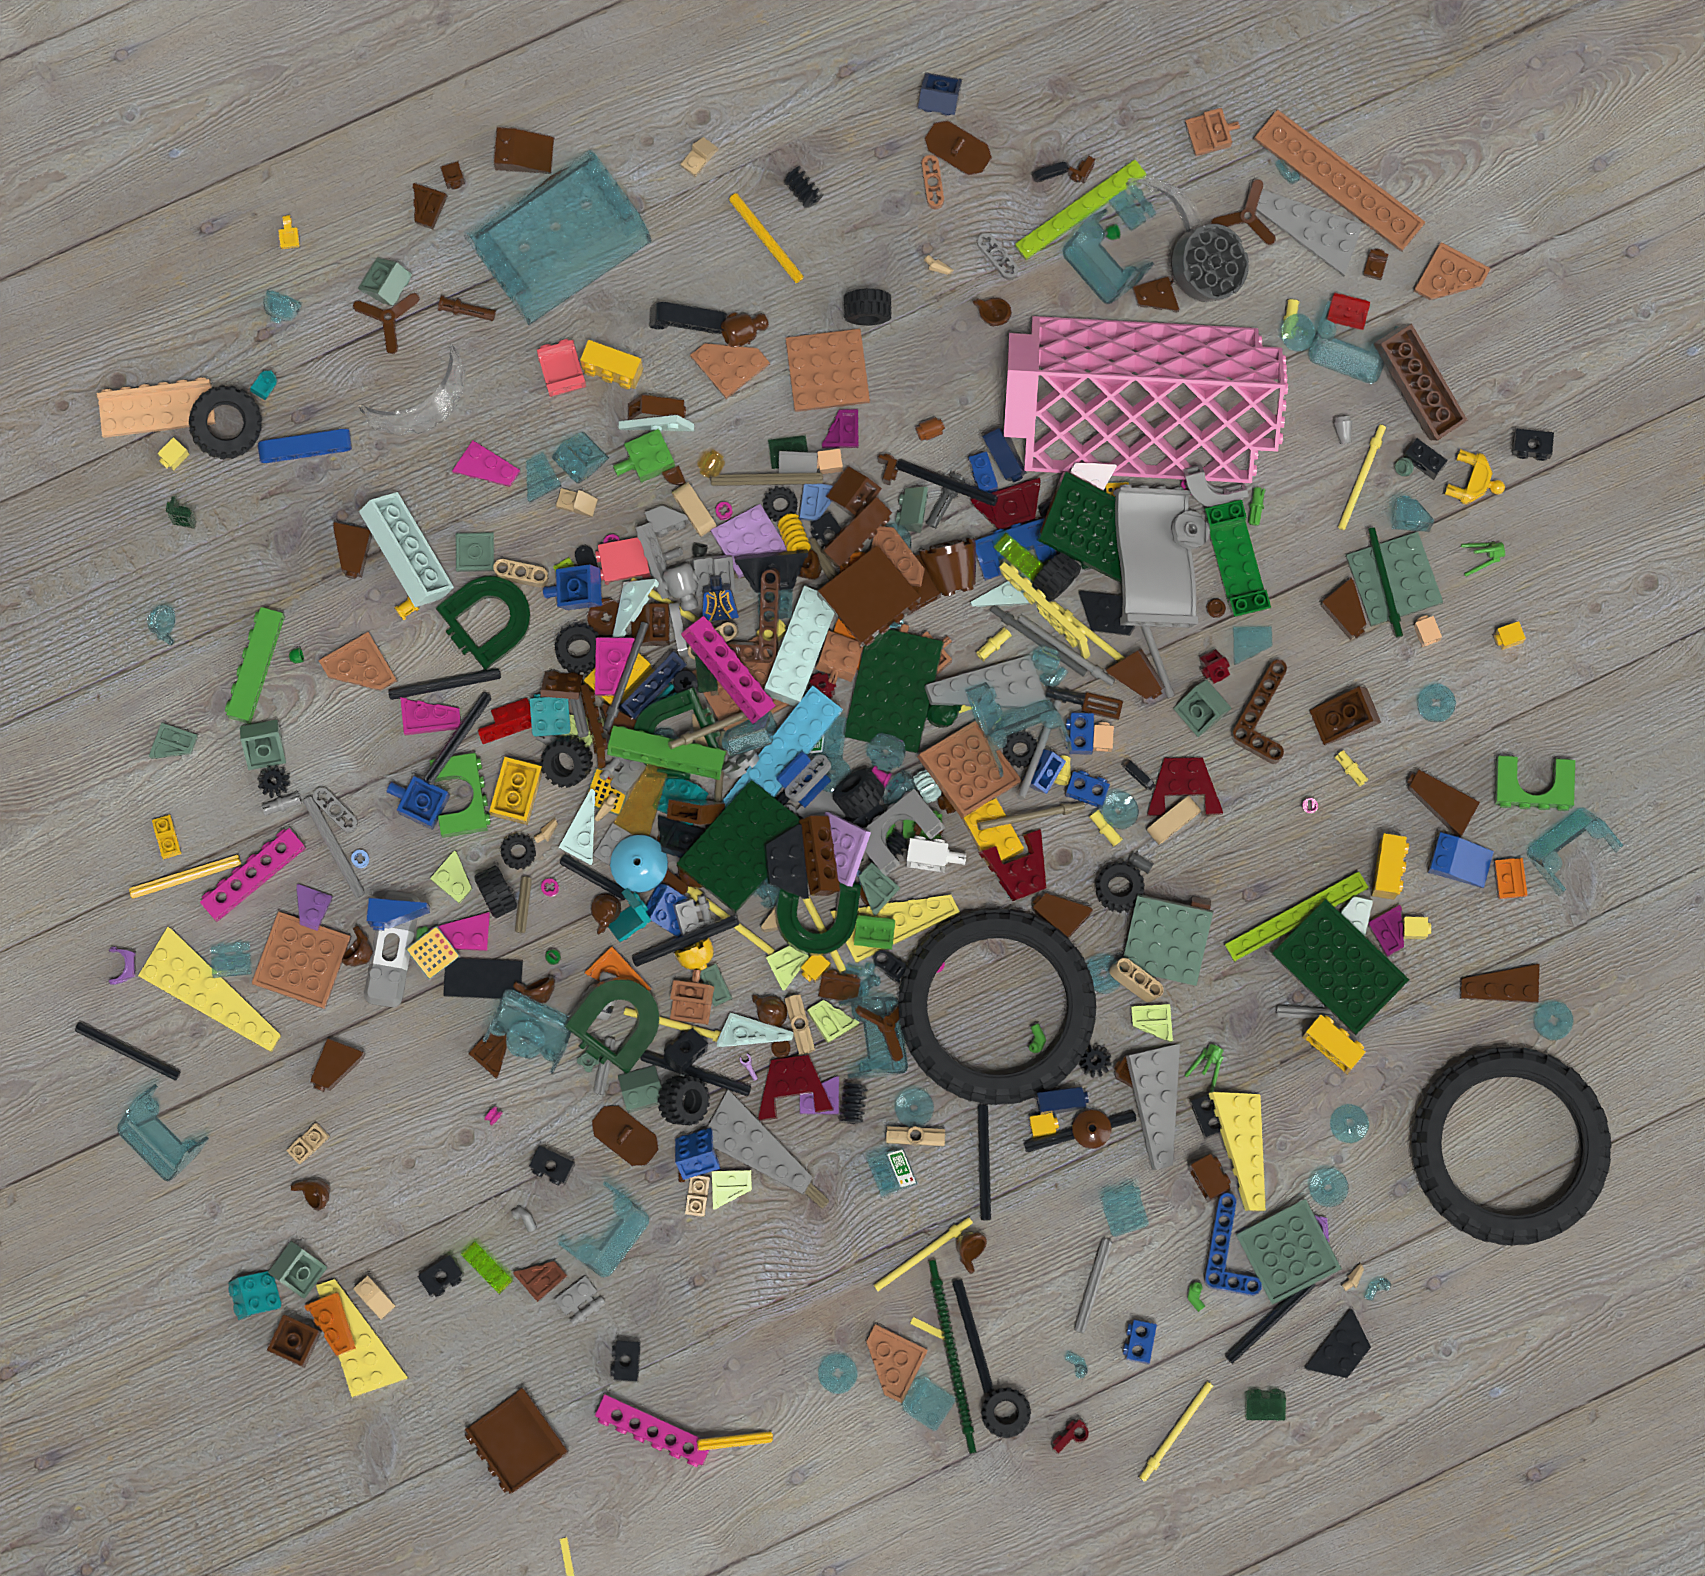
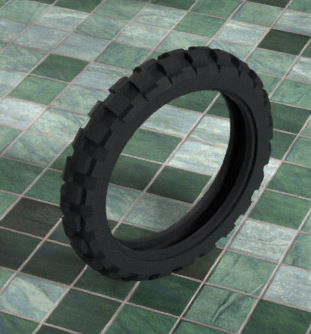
[898,908,1097,1105]
[1411,1046,1612,1246]

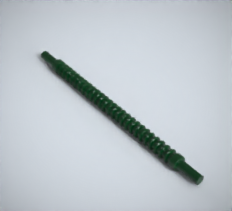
[928,1260,977,1454]

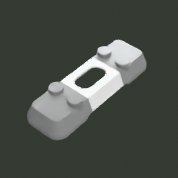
[364,891,420,1008]

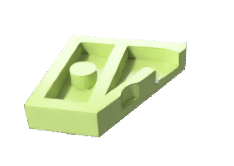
[1131,1004,1173,1042]

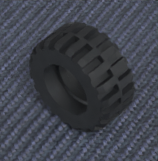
[189,385,262,460]

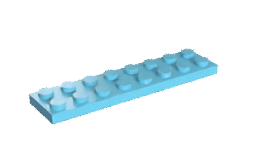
[722,686,843,809]

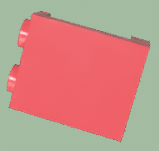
[537,339,586,397]
[595,537,650,585]

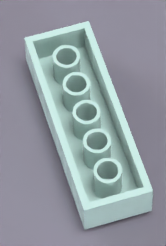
[359,492,454,607]
[764,586,834,707]

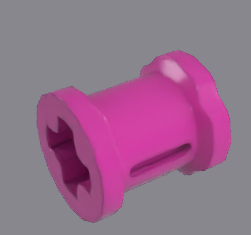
[872,765,892,788]

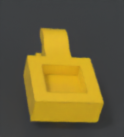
[278,215,300,250]

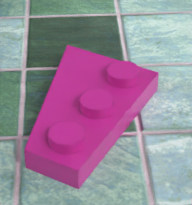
[452,440,520,487]
[595,638,635,696]
[400,697,461,735]
[430,912,490,951]

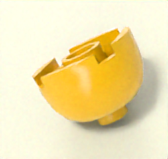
[674,938,714,971]

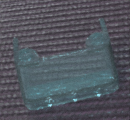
[1063,209,1154,304]
[1308,301,1398,384]
[982,700,1072,777]
[1527,808,1624,896]
[482,990,572,1074]
[839,996,908,1079]
[117,1084,209,1181]
[558,1181,650,1278]

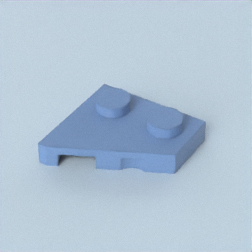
[799,484,833,522]

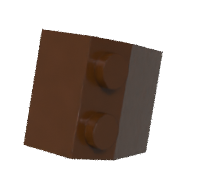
[494,127,554,174]
[1310,686,1381,745]

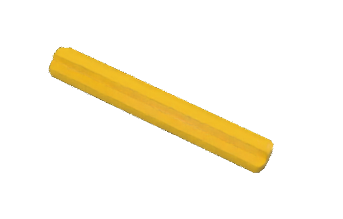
[697,1431,773,1451]

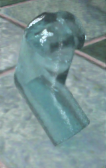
[1276,159,1300,184]
[1040,667,1068,686]
[654,728,679,740]
[846,963,876,977]
[858,975,881,1000]
[1364,1278,1391,1301]
[1065,1351,1088,1379]

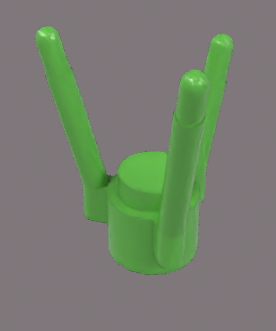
[1461,542,1505,576]
[1185,1044,1224,1093]

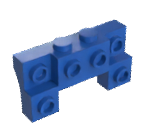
[975,518,1057,581]

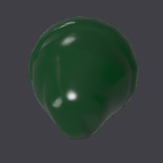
[927,705,963,728]

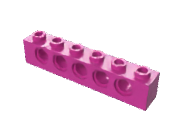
[681,616,776,724]
[200,828,306,922]
[595,1395,710,1468]

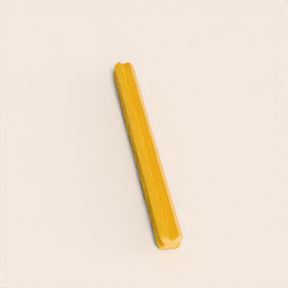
[729,193,803,283]
[129,855,241,899]

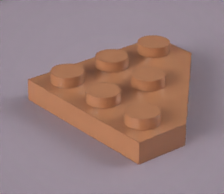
[1414,242,1491,300]
[690,344,770,399]
[871,526,925,587]
[319,632,397,691]
[866,1324,928,1404]

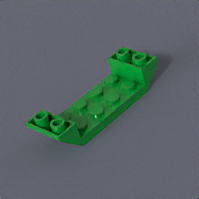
[1205,500,1271,617]

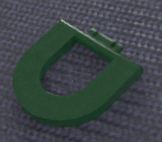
[436,576,531,670]
[634,686,721,774]
[775,871,861,956]
[563,978,659,1074]

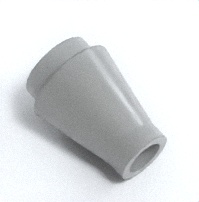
[1334,416,1352,444]

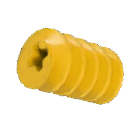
[777,514,811,551]

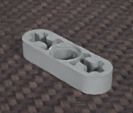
[977,233,1018,280]
[669,602,689,658]
[785,755,831,802]
[313,788,358,833]

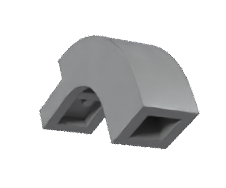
[1183,465,1249,507]

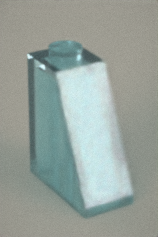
[722,711,777,756]

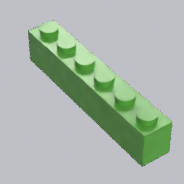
[225,607,285,725]
[607,726,726,780]

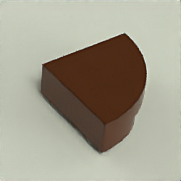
[661,466,686,486]

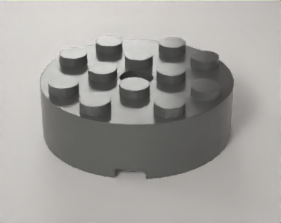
[1172,224,1249,302]

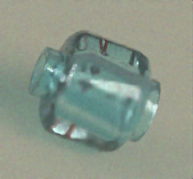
[1032,646,1061,674]

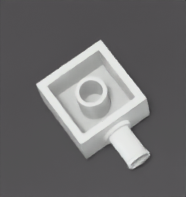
[907,836,967,873]

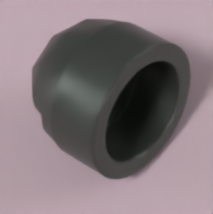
[692,543,708,557]

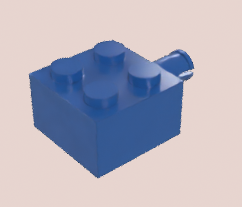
[543,565,602,610]
[386,776,450,830]

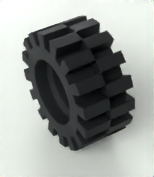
[763,486,798,522]
[1003,731,1037,768]
[500,833,536,870]

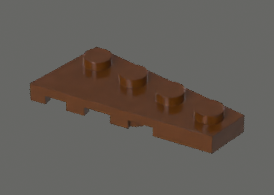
[581,684,608,769]
[1460,964,1540,1003]

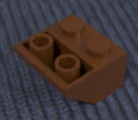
[826,466,882,517]
[631,603,670,646]

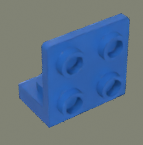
[776,751,831,808]
[646,884,696,937]
[675,1128,720,1180]

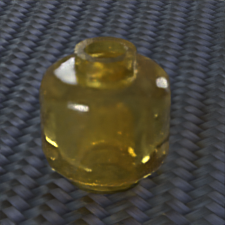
[697,449,725,478]

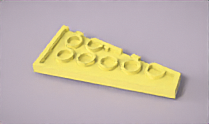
[999,562,1091,659]
[830,895,960,963]
[1209,1092,1266,1211]
[316,1279,409,1398]

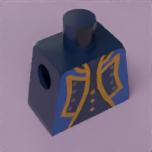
[702,575,738,621]

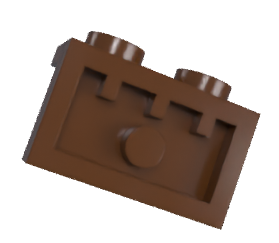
[818,970,861,1004]

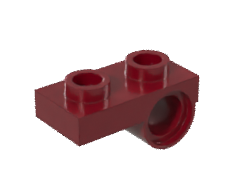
[1052,1419,1089,1454]

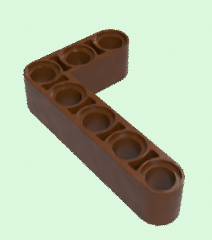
[726,568,780,663]
[1232,660,1287,764]

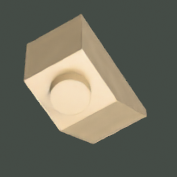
[353,1276,396,1319]

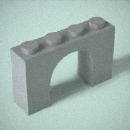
[863,789,946,876]

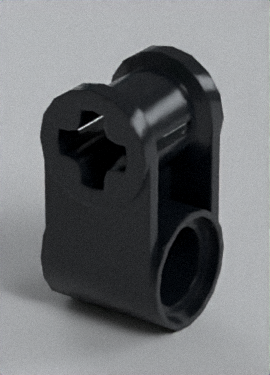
[873,950,907,984]

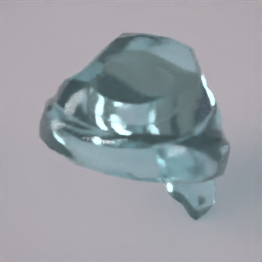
[147,604,175,645]

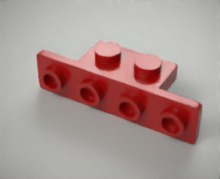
[478,698,532,744]

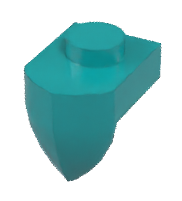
[250,370,277,401]

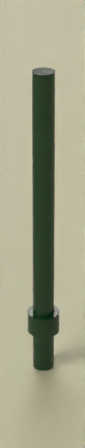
[1368,527,1403,638]

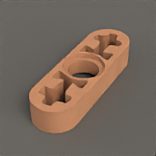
[922,155,944,209]

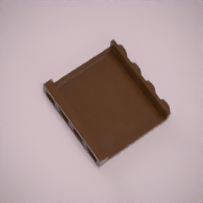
[817,545,921,648]
[464,1388,569,1495]

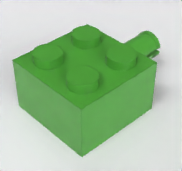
[613,429,675,483]

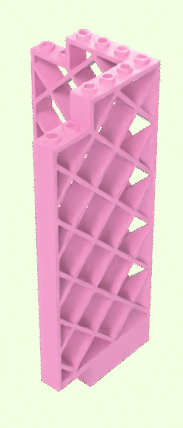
[1004,316,1288,483]

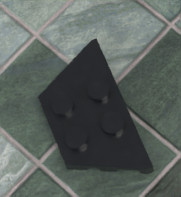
[734,550,808,593]
[1079,591,1135,636]
[658,816,706,858]
[764,824,809,899]
[1304,1309,1371,1379]

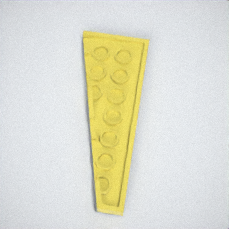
[138,927,281,1053]

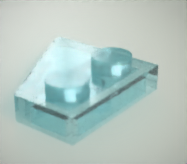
[526,453,561,503]
[1233,627,1272,665]

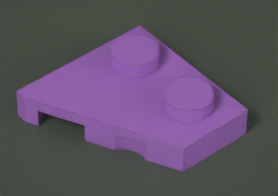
[296,884,332,931]
[800,1076,839,1115]

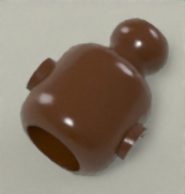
[721,313,769,347]

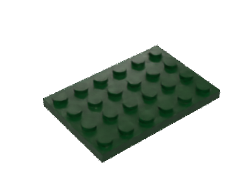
[1037,472,1122,584]
[843,630,944,754]
[677,780,801,913]
[1272,899,1410,1036]

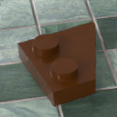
[413,183,448,229]
[1132,276,1180,313]
[469,1025,509,1079]

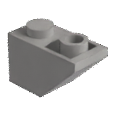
[645,506,689,538]

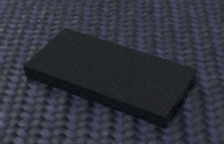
[443,958,523,1000]

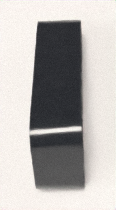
[649,302,727,334]

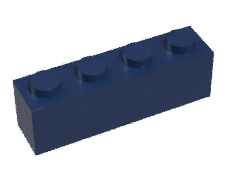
[618,651,687,719]

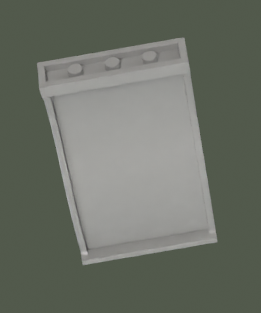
[1113,485,1198,628]

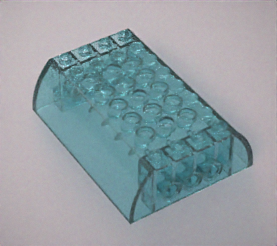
[464,150,652,325]

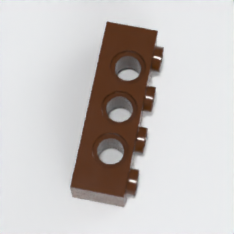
[799,816,840,896]

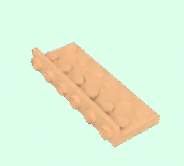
[97,378,216,438]

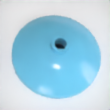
[610,835,668,893]

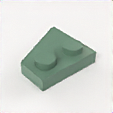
[859,862,900,916]

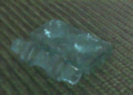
[1109,184,1157,231]
[757,590,793,619]
[211,941,252,978]

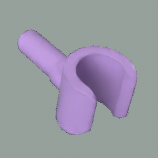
[740,1054,758,1081]

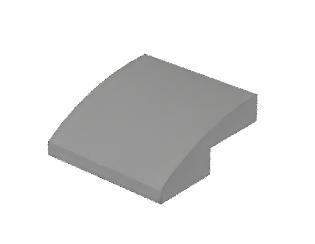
[779,451,817,474]
[692,555,735,596]
[796,787,846,818]

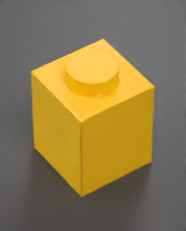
[1494,621,1526,650]
[801,955,831,983]
[1029,1113,1059,1138]

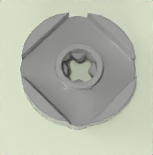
[1172,511,1210,549]
[722,746,759,779]

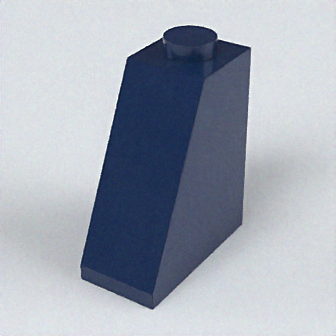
[983,428,1027,482]
[1036,1087,1089,1115]

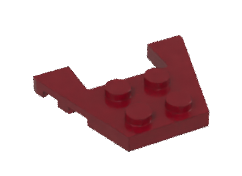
[1148,757,1223,817]
[978,829,1047,901]
[758,1055,834,1121]

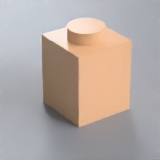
[817,449,843,474]
[1414,615,1442,647]
[1093,722,1114,752]

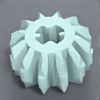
[913,770,941,803]

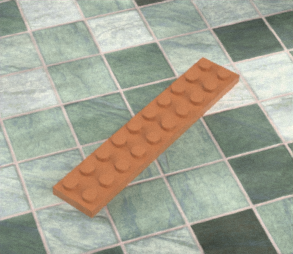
[1254,110,1425,252]

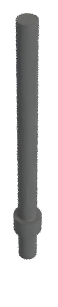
[990,605,1087,677]
[603,622,649,731]

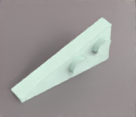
[619,415,694,432]
[970,570,1036,607]
[612,579,659,638]
[559,789,595,865]
[717,1013,794,1047]

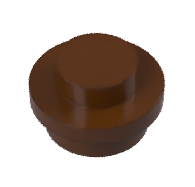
[1207,599,1226,618]
[771,1041,791,1058]

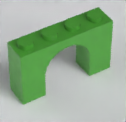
[430,753,491,838]
[1495,756,1575,811]

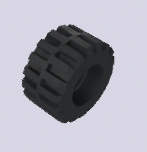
[844,288,891,326]
[1032,552,1081,601]
[554,623,600,675]
[540,736,593,788]
[833,768,885,818]
[1095,861,1145,913]
[475,865,517,918]
[657,1076,710,1126]
[981,1387,1031,1438]

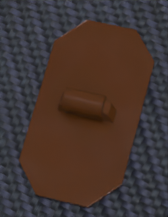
[925,121,992,175]
[592,1106,659,1166]

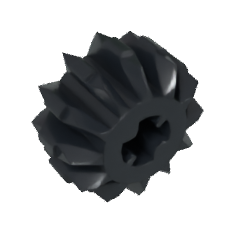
[257,765,290,798]
[1079,1045,1112,1078]

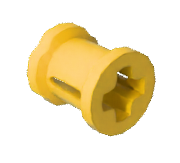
[394,596,419,621]

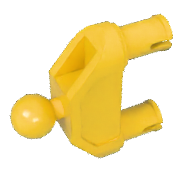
[1445,449,1505,505]

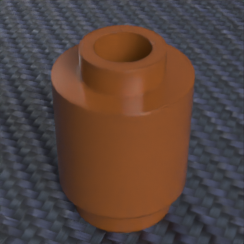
[915,417,945,441]

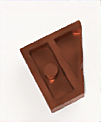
[513,1261,567,1302]

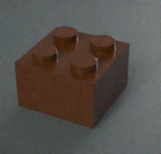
[1188,1154,1231,1203]
[267,1315,322,1368]

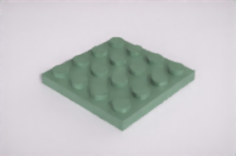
[1346,532,1443,627]
[1121,894,1213,986]
[1236,1199,1342,1305]

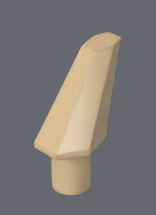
[924,255,954,275]
[594,793,617,821]
[534,818,558,843]
[1341,1263,1364,1291]

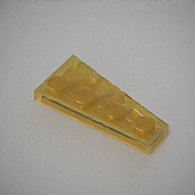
[614,764,669,837]

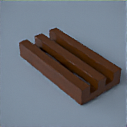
[1082,692,1123,720]

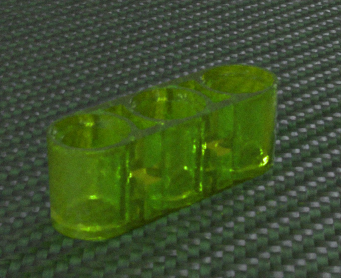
[993,532,1045,581]
[460,1241,513,1295]

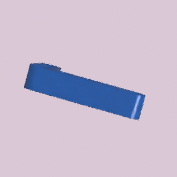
[1204,1193,1262,1296]

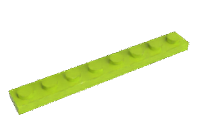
[1015,159,1146,260]
[1224,872,1369,962]

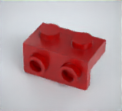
[1327,293,1370,330]

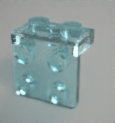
[1101,1185,1149,1237]
[902,1376,956,1431]

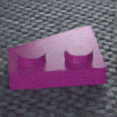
[822,409,859,448]
[1368,905,1404,957]

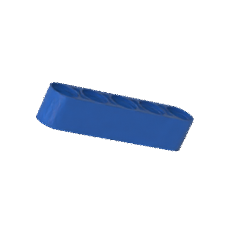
[258,429,352,463]

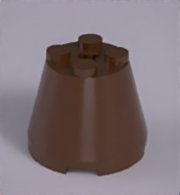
[919,537,976,596]

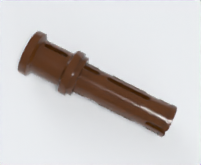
[438,295,496,322]

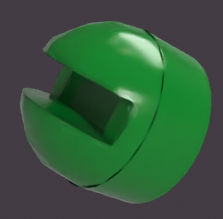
[1105,224,1121,240]
[289,647,304,664]
[545,949,561,965]

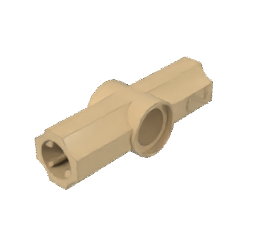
[784,995,815,1055]
[886,1126,945,1146]

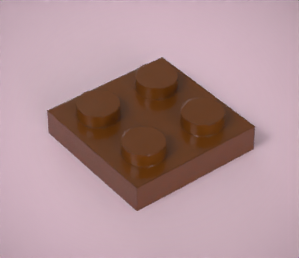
[540,671,583,700]

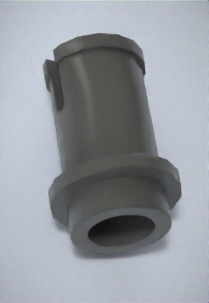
[1128,852,1154,874]

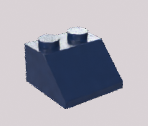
[918,73,962,115]

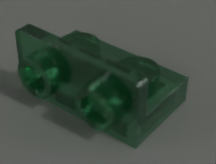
[768,435,808,469]
[166,496,197,529]
[695,655,719,696]
[1245,1389,1286,1420]

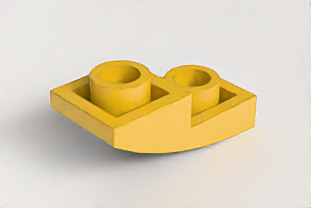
[152,815,182,860]

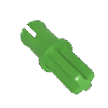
[1249,487,1265,526]

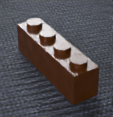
[821,497,892,567]

